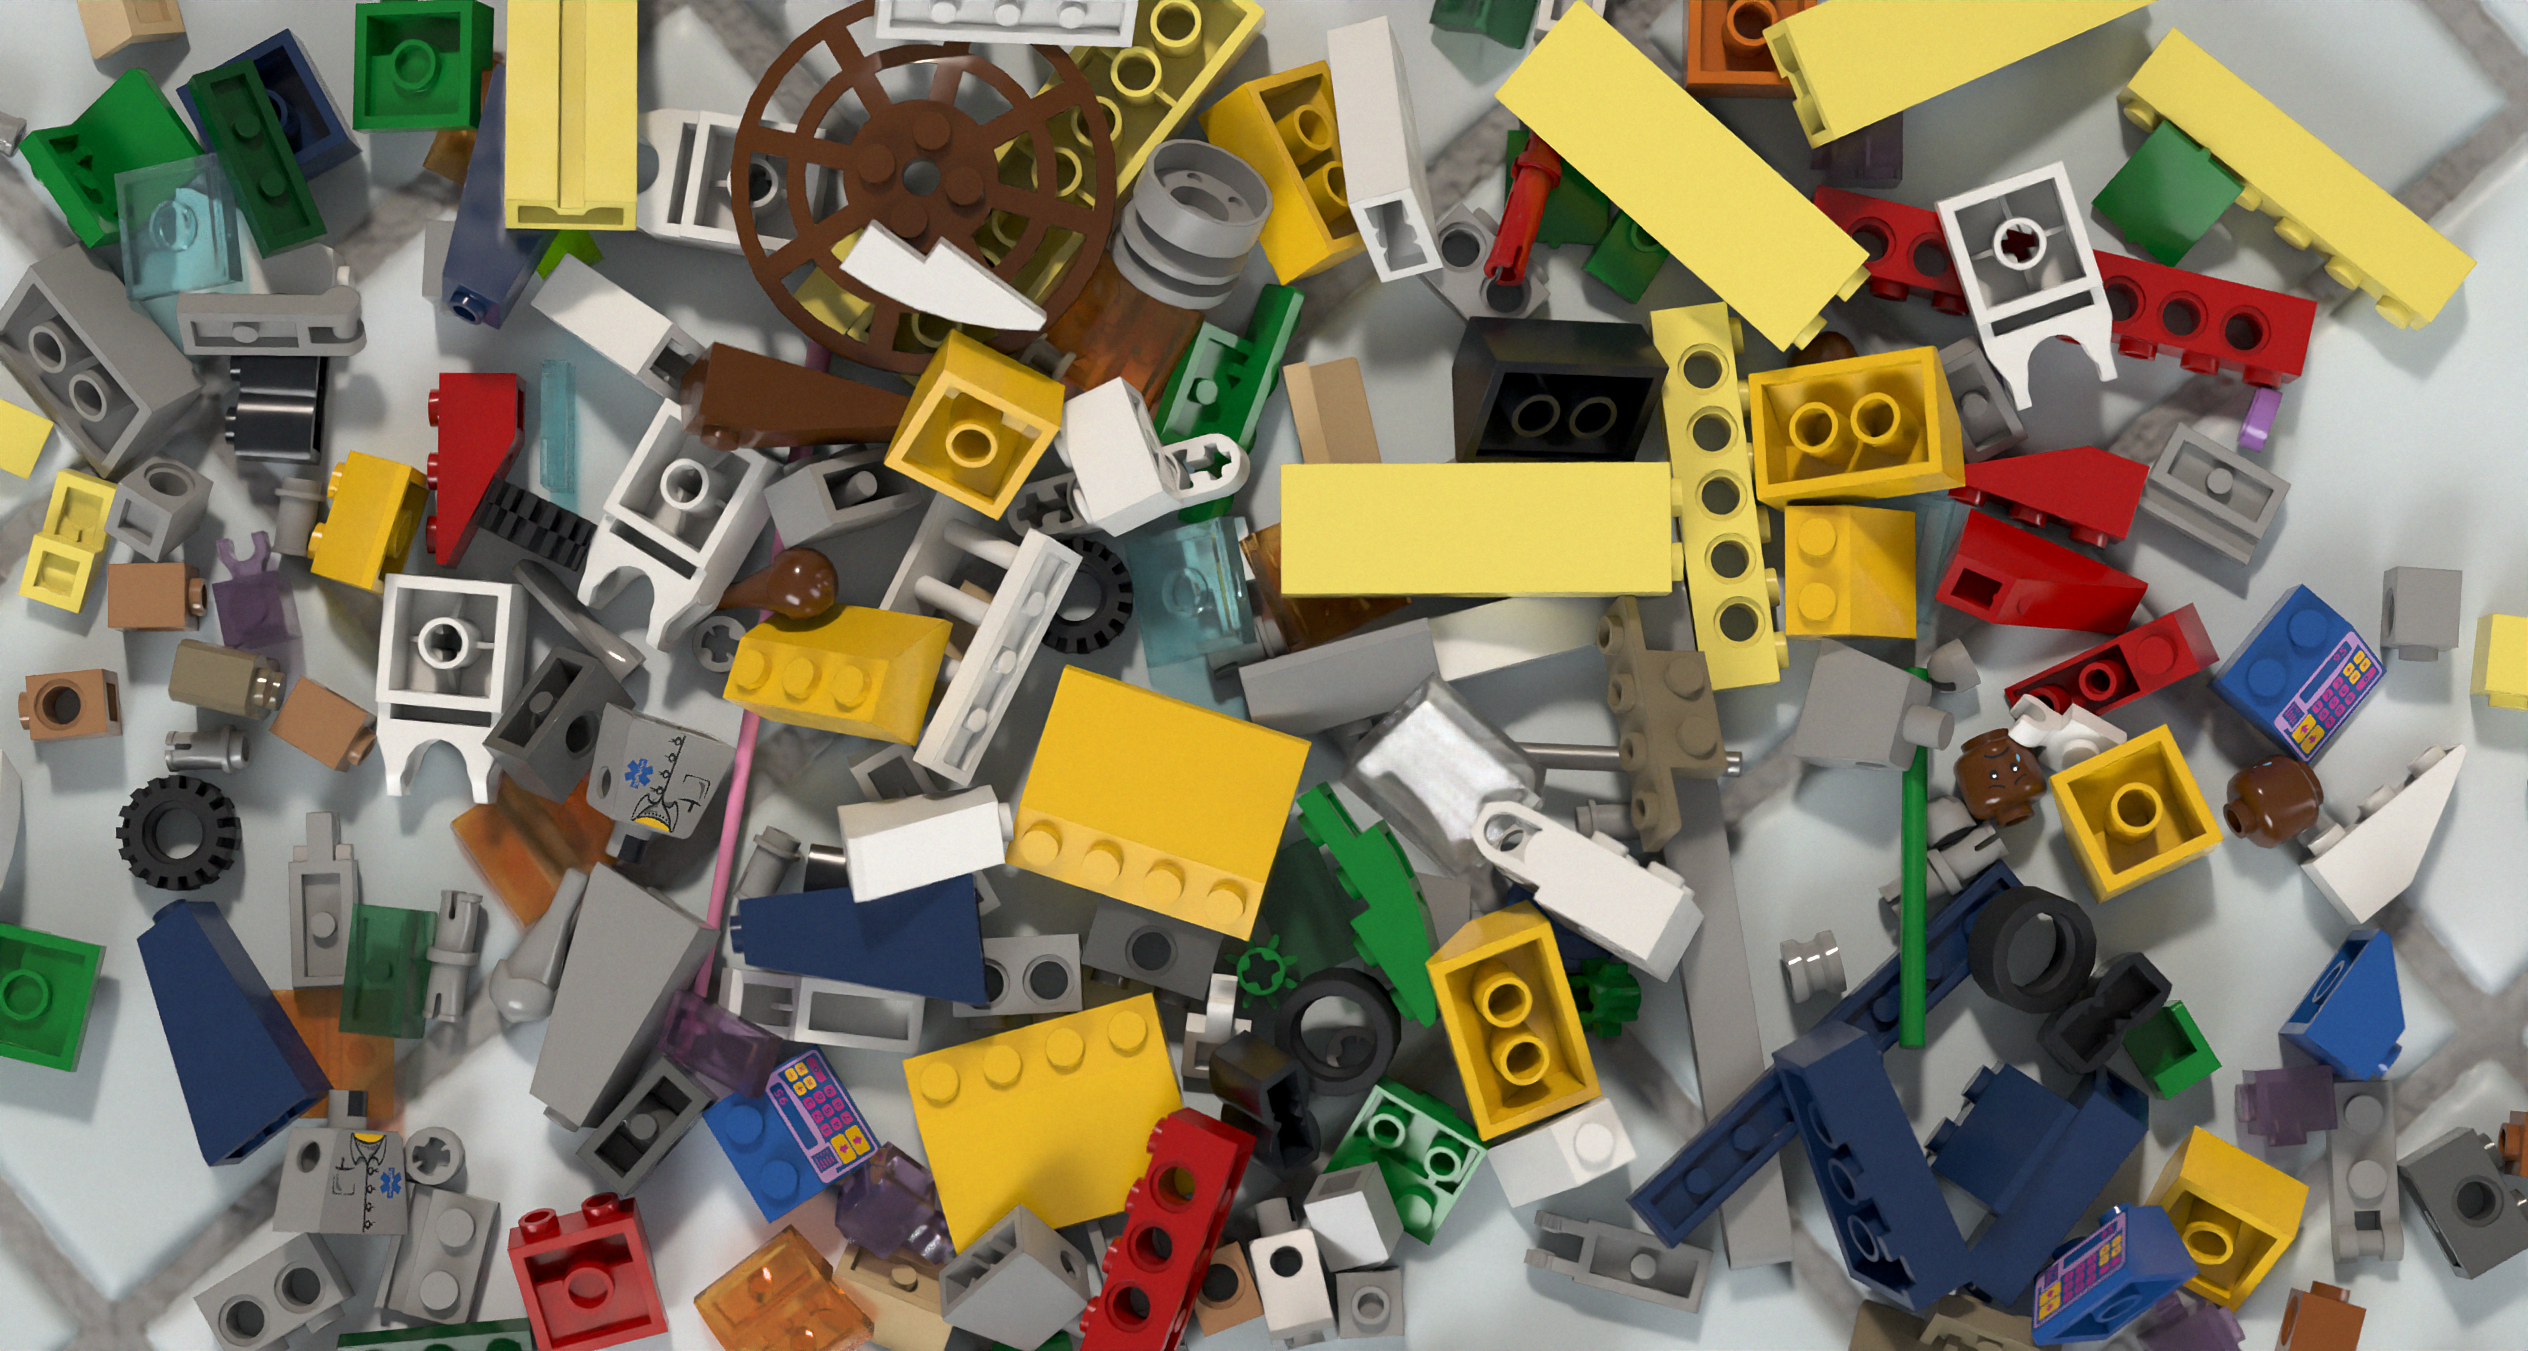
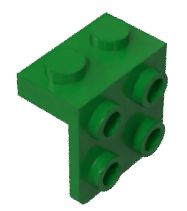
[17,68,209,249]

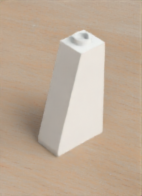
[1326,15,1443,283]

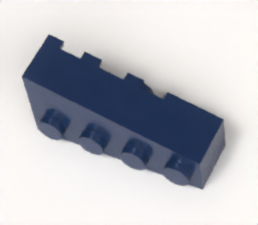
[1771,1019,1980,1312]

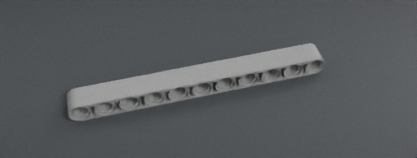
[1636,579,1795,1271]

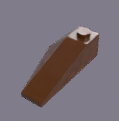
[679,341,911,451]

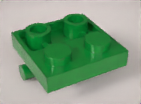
[1321,1074,1493,1245]

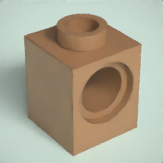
[108,563,209,632]
[18,669,122,743]
[268,676,377,772]
[1194,1233,1265,1337]

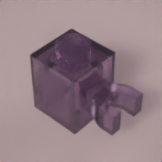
[212,530,303,651]
[834,1141,953,1265]
[2136,1290,2246,1351]

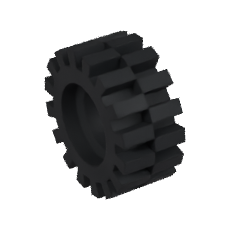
[472,476,598,572]
[1041,537,1134,655]
[116,775,242,891]

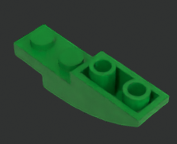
[1295,781,1442,1029]

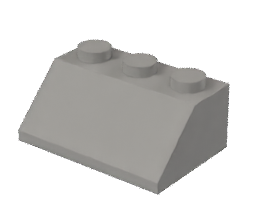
[0,240,207,480]
[1238,617,1445,747]

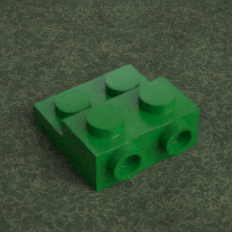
[352,0,494,134]
[0,921,107,1072]

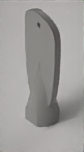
[512,559,647,685]

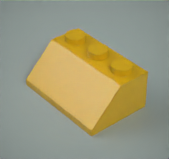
[1197,60,1367,286]
[1748,345,1966,513]
[722,602,953,746]
[1425,900,1602,1141]

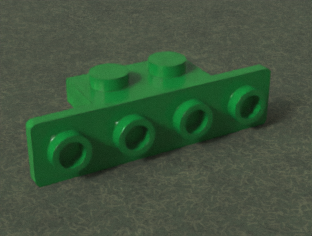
[1153,284,1305,530]

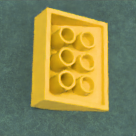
[1005,664,1312,941]
[902,992,1195,1256]

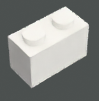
[1053,377,1184,537]

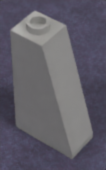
[529,861,722,1132]

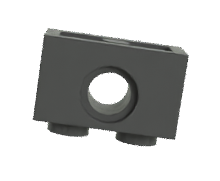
[482,644,636,805]
[1080,894,1225,1009]
[575,1055,719,1197]
[2397,1127,2528,1280]

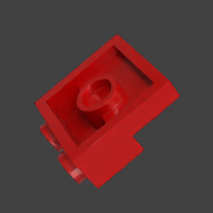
[507,1192,669,1351]

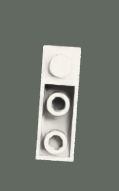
[2300,743,2468,925]

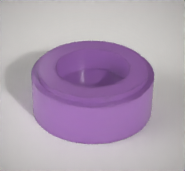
[2237,385,2283,453]

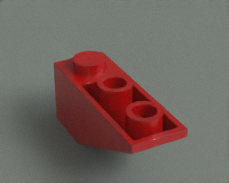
[426,373,526,569]
[1947,446,2150,550]
[1934,508,2148,634]
[2004,602,2220,717]

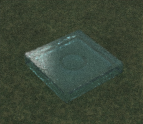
[114,152,243,302]
[1124,516,1257,668]

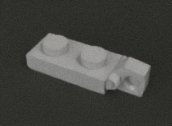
[288,811,361,990]

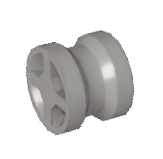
[1780,930,1847,1003]

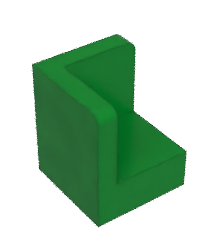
[2122,1000,2222,1100]

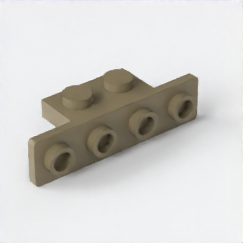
[1596,595,1729,852]
[1848,1294,2063,1351]

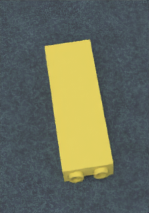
[505,0,637,231]
[1493,0,1871,352]
[1762,0,2157,149]
[1280,462,1683,598]

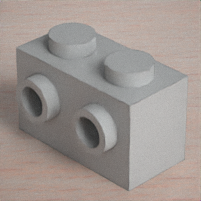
[763,444,924,550]

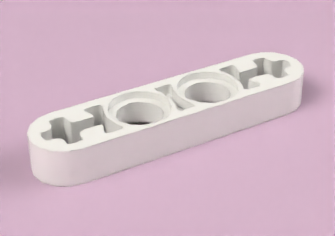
[1008,433,1250,541]

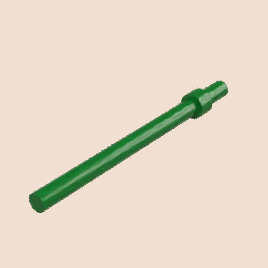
[1899,667,1930,1050]

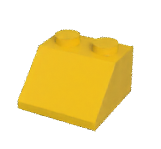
[884,328,1065,520]
[307,450,431,596]
[1785,505,1916,641]
[2048,724,2224,905]
[2144,1125,2309,1314]

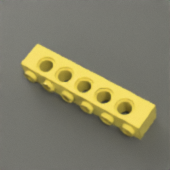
[1646,301,1789,693]

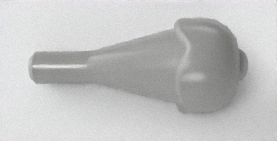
[489,867,590,1023]

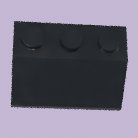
[1452,316,1669,463]

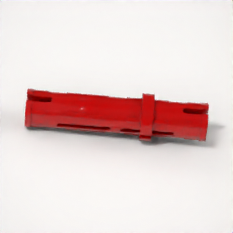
[1484,129,1563,286]

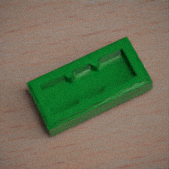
[1580,208,1670,304]

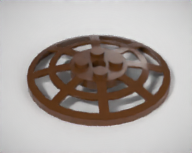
[730,0,1117,376]

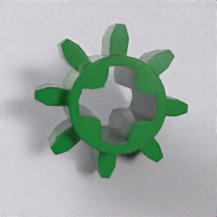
[1224,934,1299,1009]
[1566,957,1641,1038]

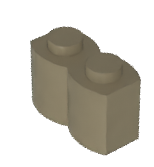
[168,638,287,721]

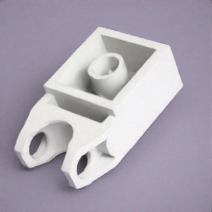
[636,107,832,266]
[1934,160,2118,411]
[577,398,786,653]
[375,573,530,804]
[1470,801,1705,983]

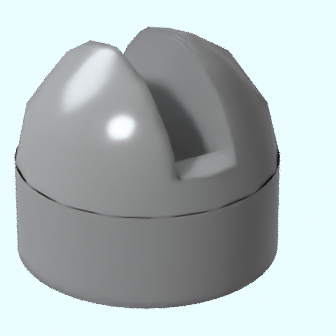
[1927,638,1981,694]
[1927,795,1977,849]

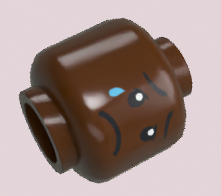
[1953,728,2048,828]
[2223,754,2324,849]

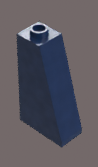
[442,62,560,330]
[729,873,990,1007]
[136,899,335,1167]
[1963,1064,2149,1309]

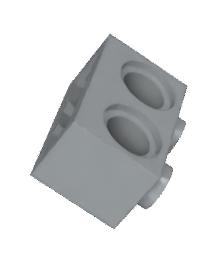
[1415,202,1551,326]
[953,934,1085,1030]
[193,1233,356,1351]

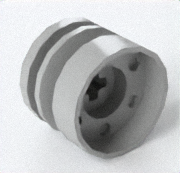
[1110,139,1273,309]

